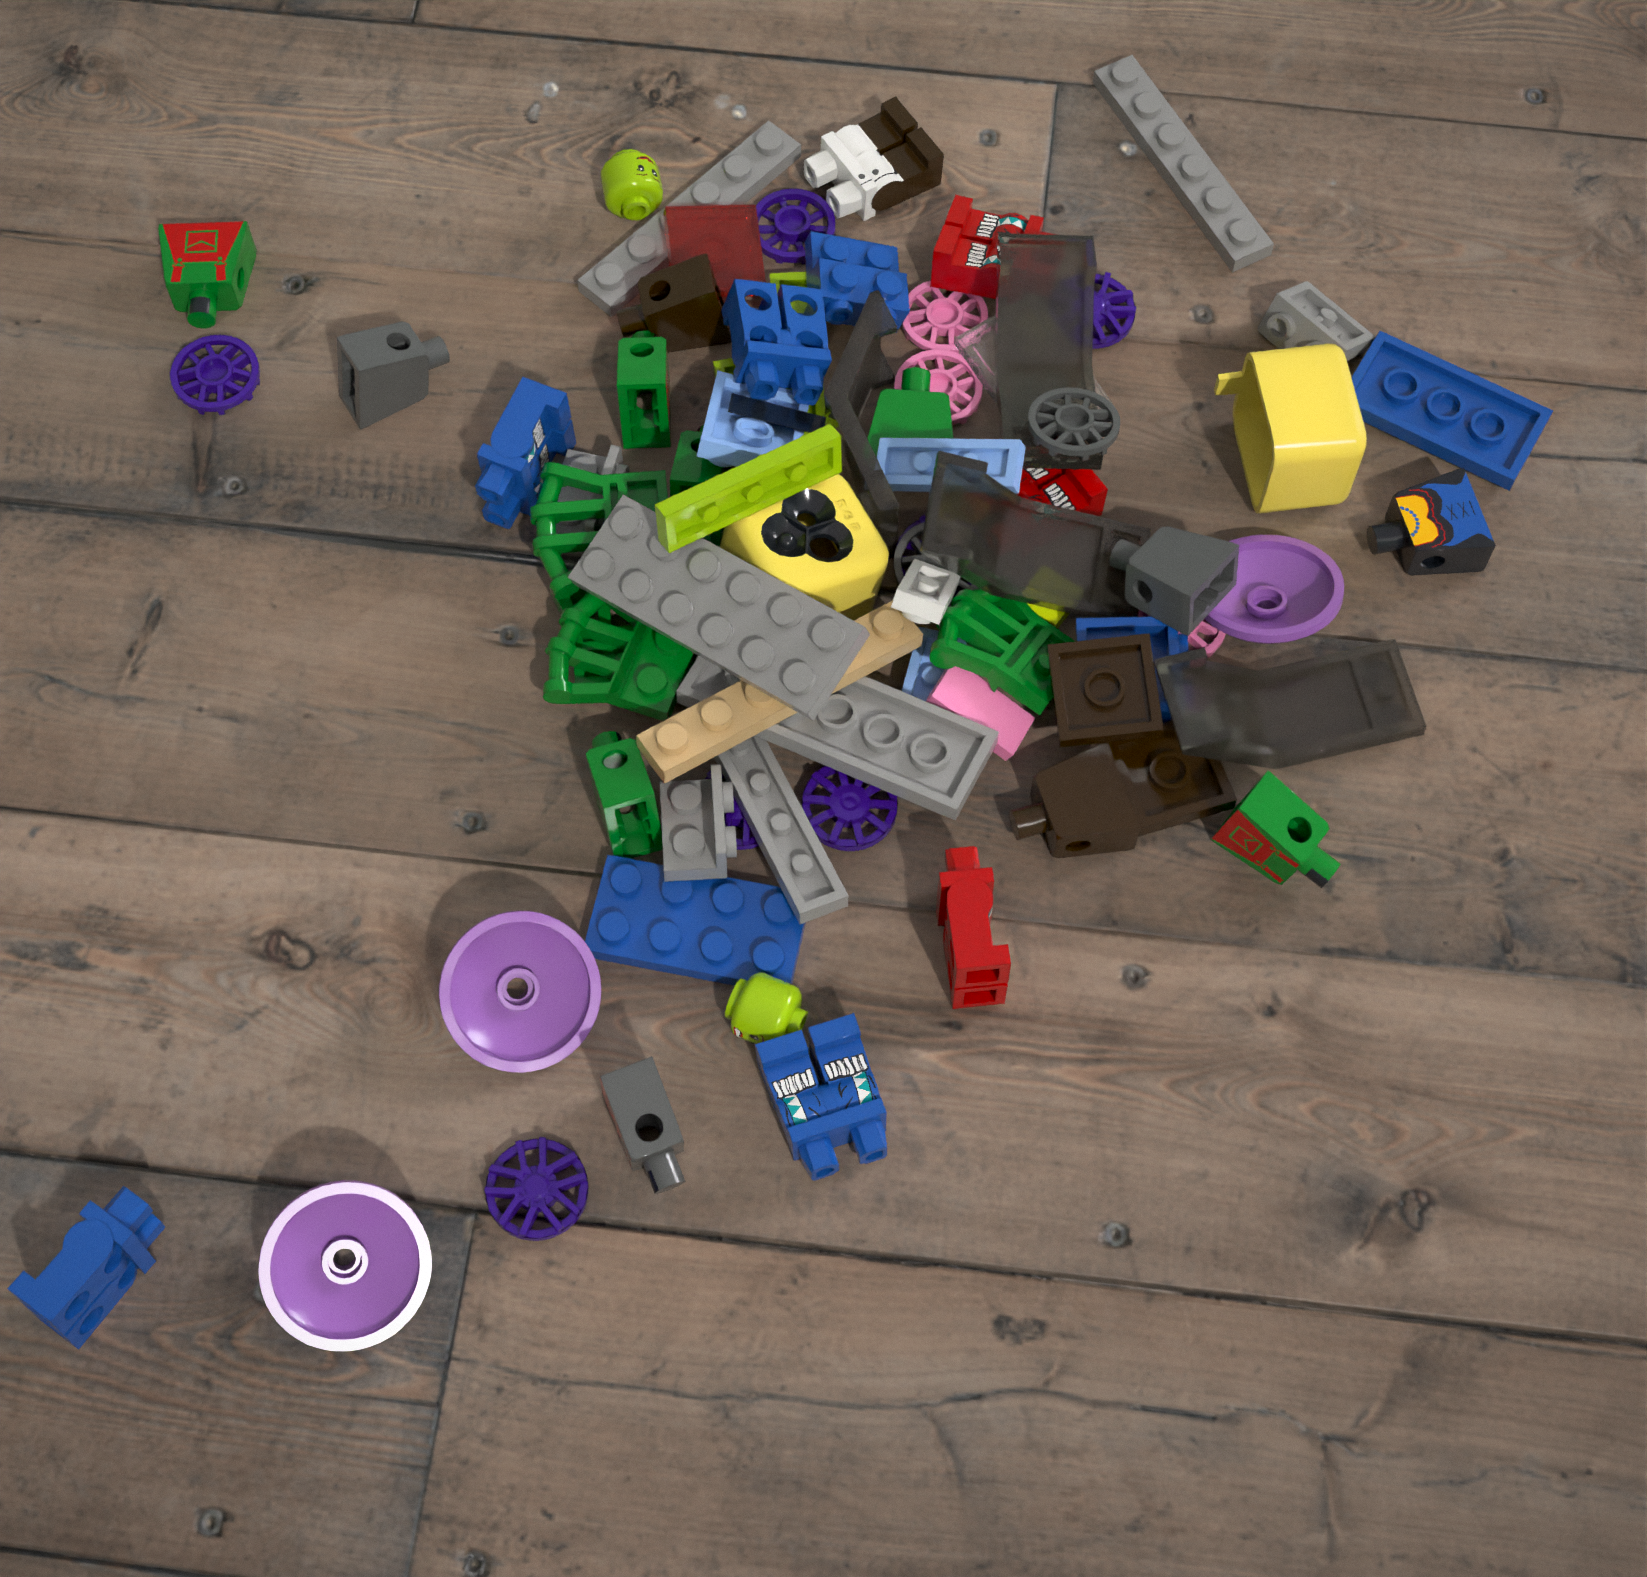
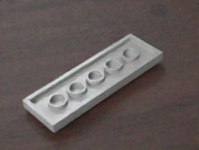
[568,495,870,721]
[676,656,999,821]

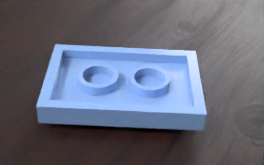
[697,371,809,467]

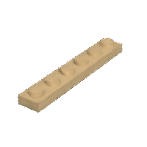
[636,600,923,784]

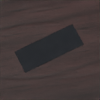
[728,393,826,433]

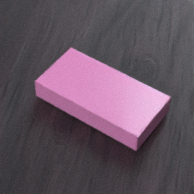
[926,666,1035,761]

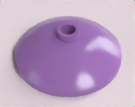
[1205,535,1344,644]
[438,910,601,1073]
[259,1180,432,1351]

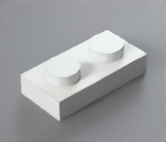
[891,559,961,625]

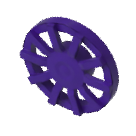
[750,188,835,265]
[802,766,898,851]

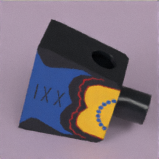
[1367,468,1496,576]

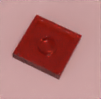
[663,205,766,297]

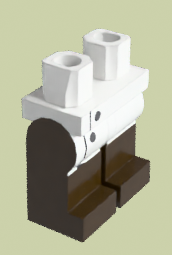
[804,96,944,221]

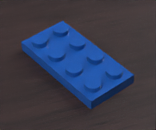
[1352,331,1553,491]
[585,855,806,986]

